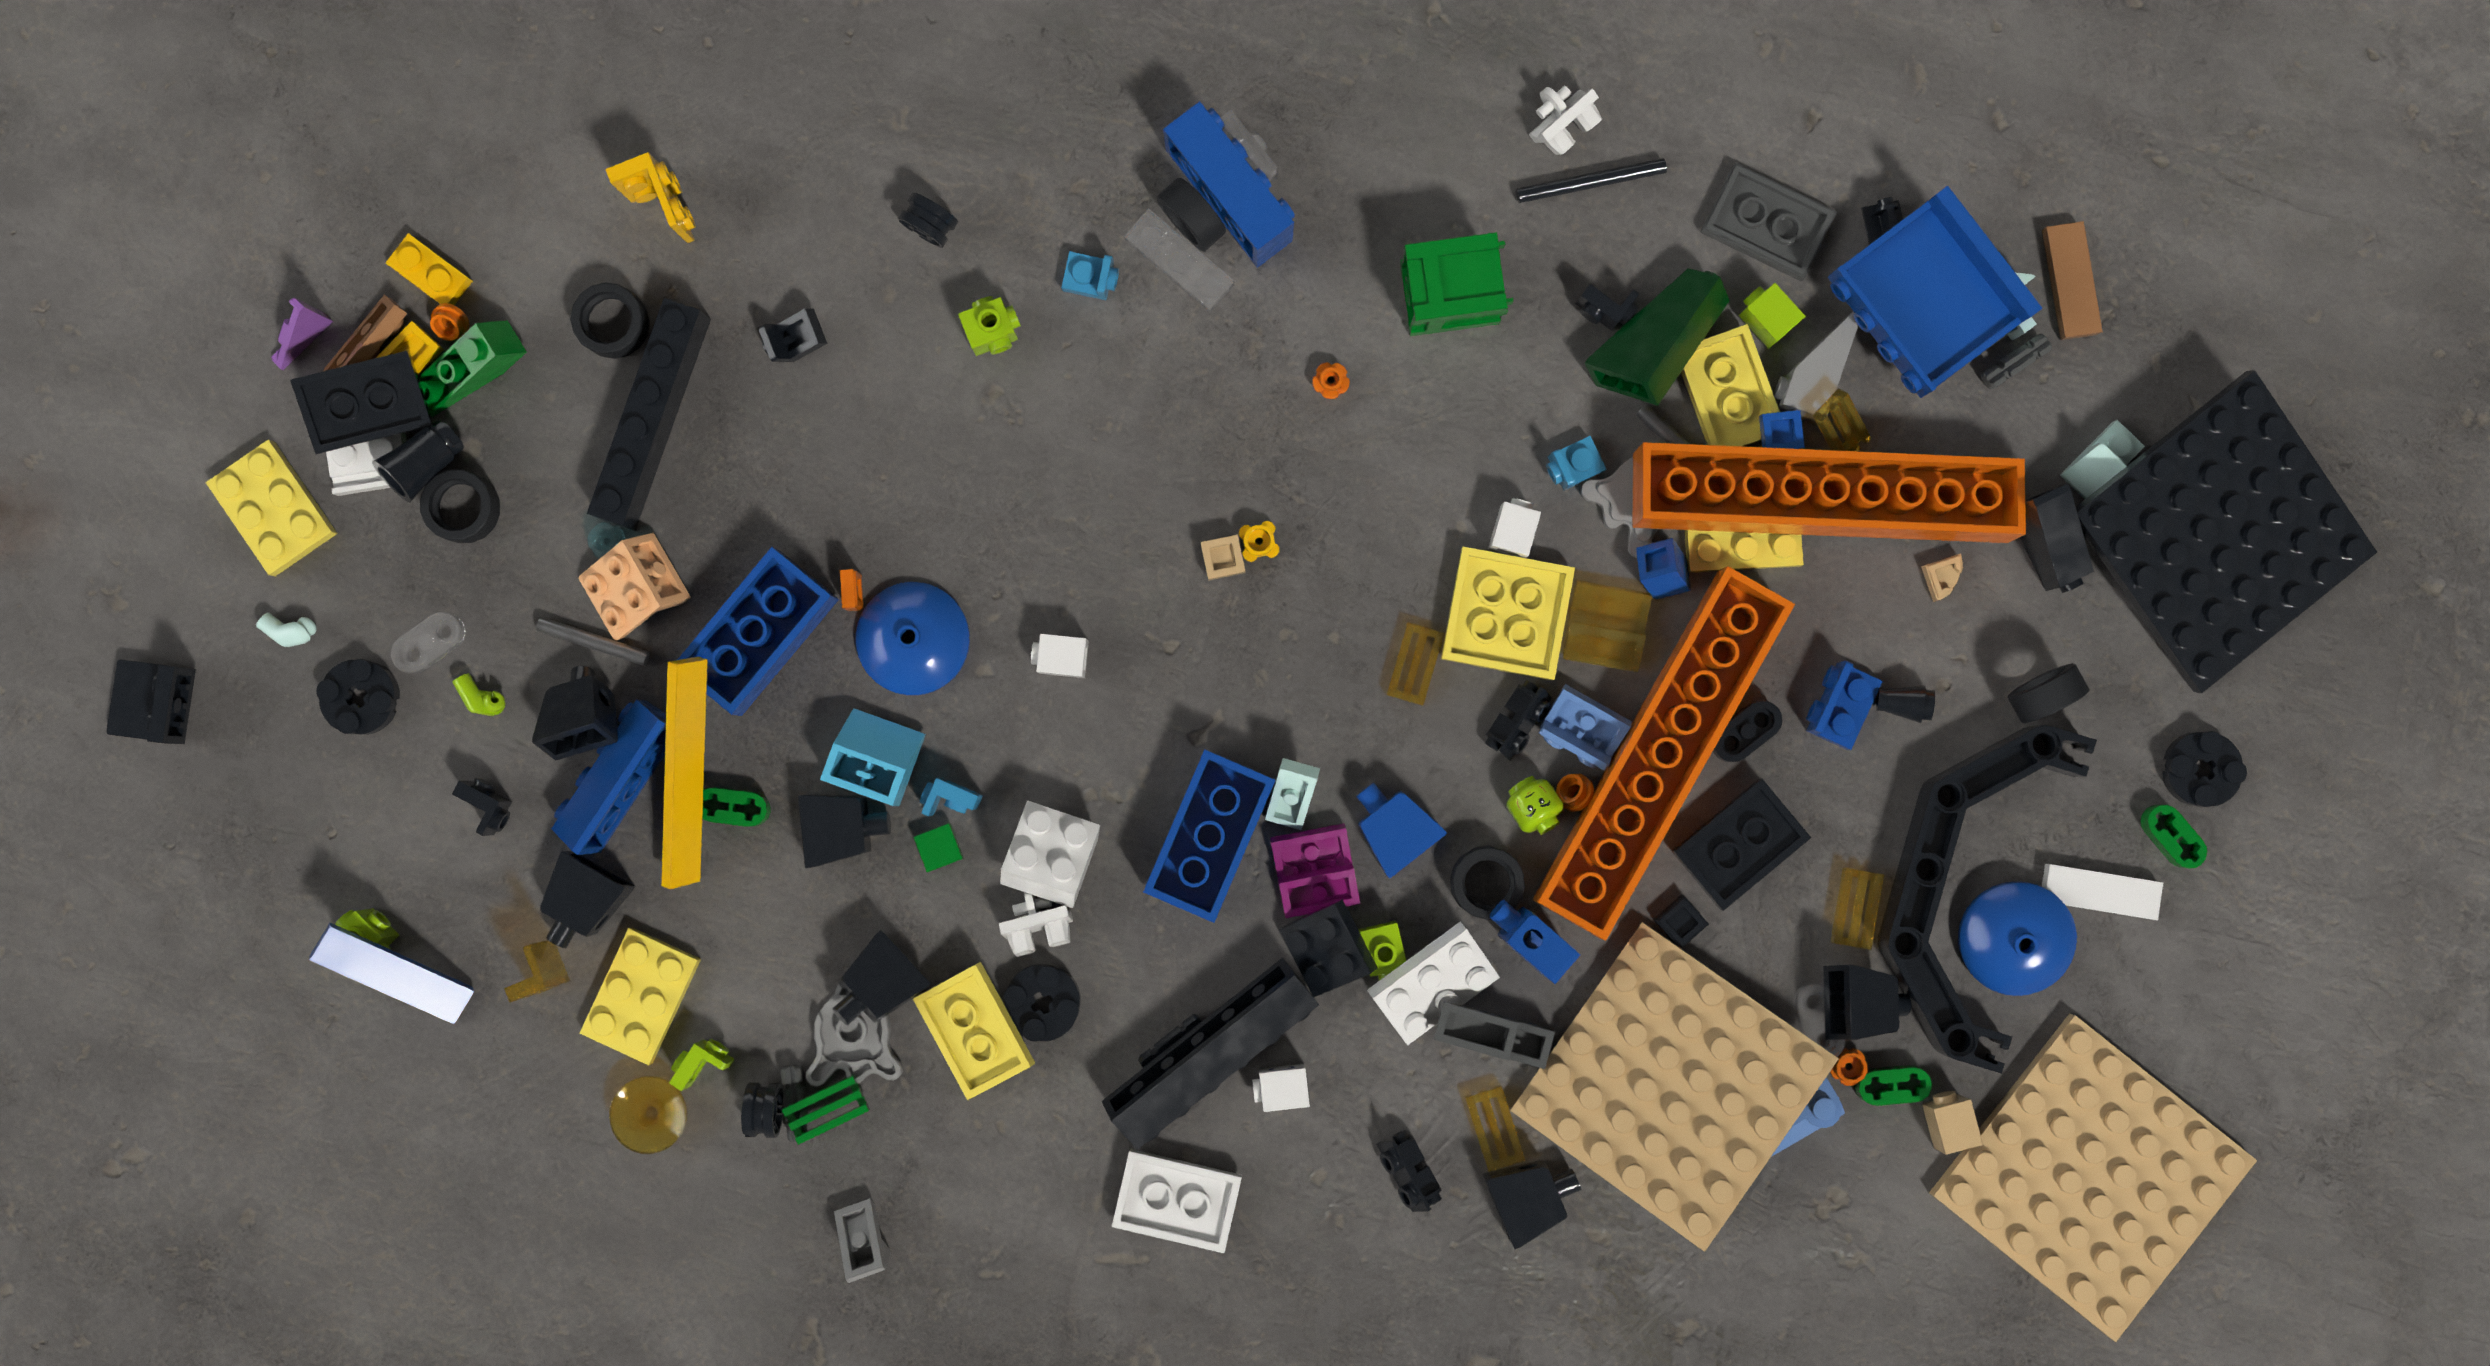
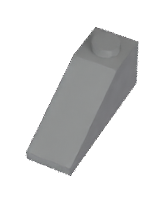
[1773,311,1858,425]

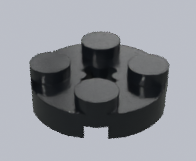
[316,659,400,735]
[2162,731,2247,807]
[1004,964,1081,1042]

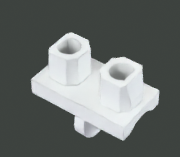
[1529,86,1602,155]
[999,892,1073,957]

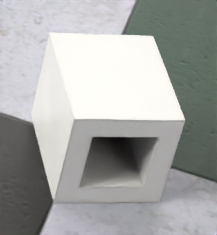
[1488,498,1541,558]
[1031,634,1089,678]
[1252,1063,1310,1112]

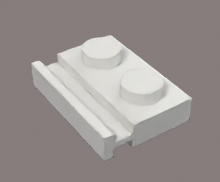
[326,432,407,496]

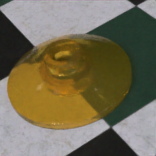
[609,1076,687,1154]

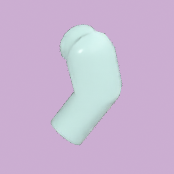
[256,613,317,647]

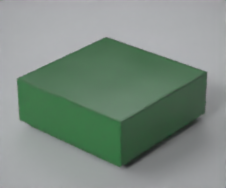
[914,823,964,873]

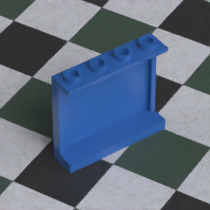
[1827,186,2042,398]

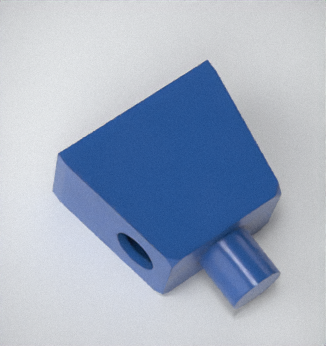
[1356,782,1447,879]
[1489,900,1580,984]

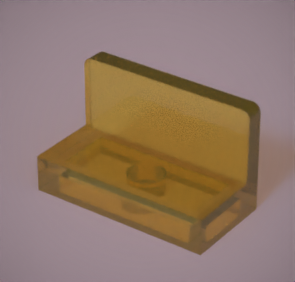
[504,940,570,1003]

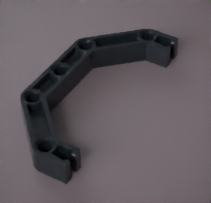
[1877,725,2097,1074]

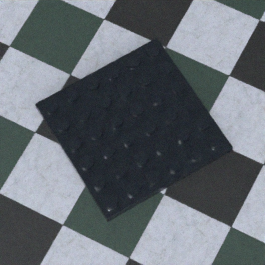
[2076,370,2377,694]

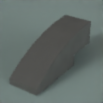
[1434,1002,1555,1069]

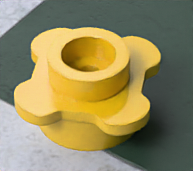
[1239,521,1279,562]

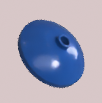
[856,582,970,695]
[1958,881,2077,996]

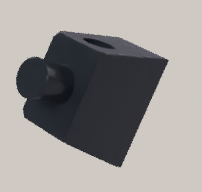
[532,666,618,761]
[798,795,891,868]
[540,851,635,948]
[832,930,931,1026]
[1823,965,1912,1040]
[1483,1160,1581,1250]

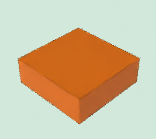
[840,569,863,611]

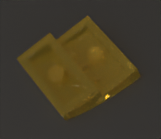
[1563,580,1652,672]

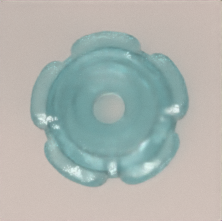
[587,522,625,559]

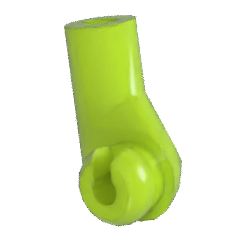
[452,673,505,716]

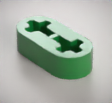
[702,788,771,827]
[2140,805,2207,869]
[1854,1065,1932,1106]

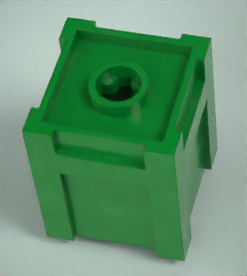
[1400,232,1514,336]

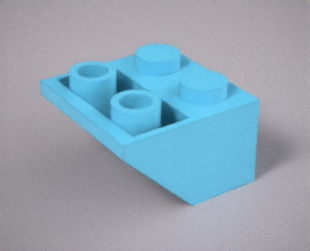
[820,708,926,806]

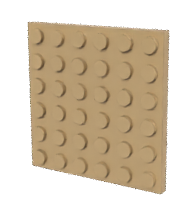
[1510,922,1838,1252]
[1929,1013,2257,1342]

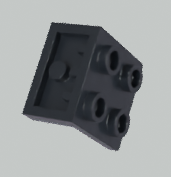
[106,659,196,744]

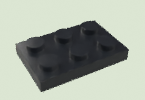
[290,350,433,455]
[1672,779,1811,911]

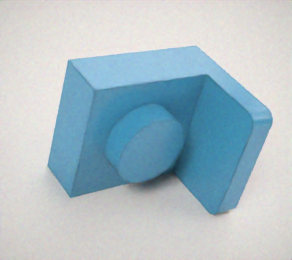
[1061,251,1119,300]
[1546,436,1607,491]
[920,777,983,816]

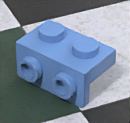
[1539,684,1632,771]

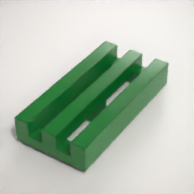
[782,1074,870,1145]

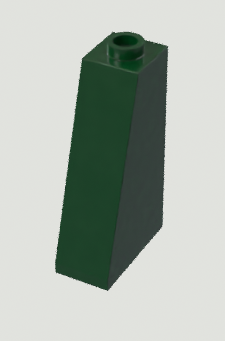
[1585,268,1730,406]

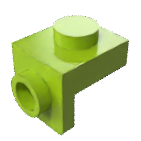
[669,1039,734,1091]

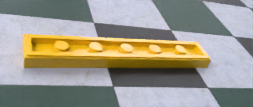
[661,657,707,889]

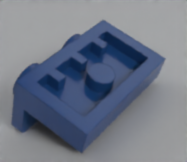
[1806,661,1883,750]

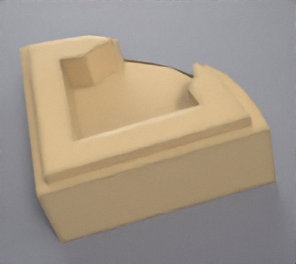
[1921,553,1963,602]

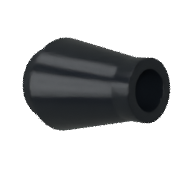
[1876,686,1935,723]

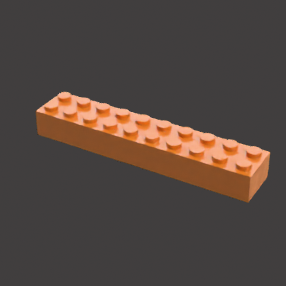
[1632,442,2026,543]
[1532,566,1795,941]

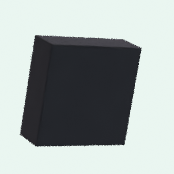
[1653,895,1709,949]

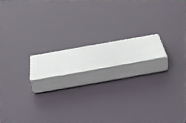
[2042,864,2163,920]

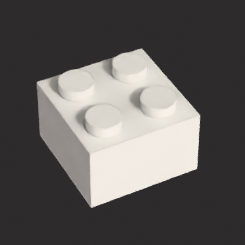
[1000,800,1100,908]

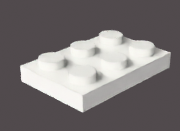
[1367,921,1500,1046]
[1112,1149,1242,1253]

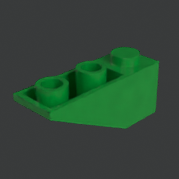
[418,320,527,418]

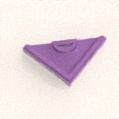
[271,297,333,370]

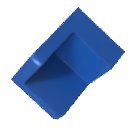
[1759,410,1805,449]
[1636,538,1691,599]

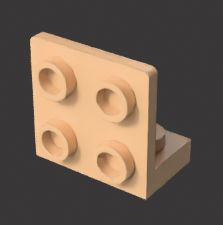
[579,532,691,641]

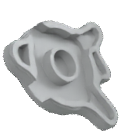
[1580,457,1658,558]
[806,984,903,1087]

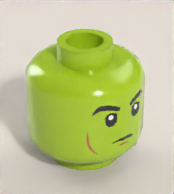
[1506,776,1564,835]

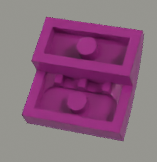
[1270,823,1360,918]

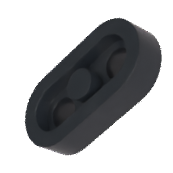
[1713,701,1782,762]

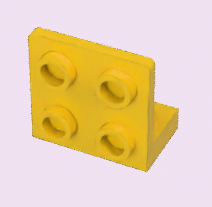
[605,152,696,243]

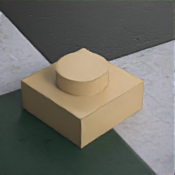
[1201,534,1246,581]

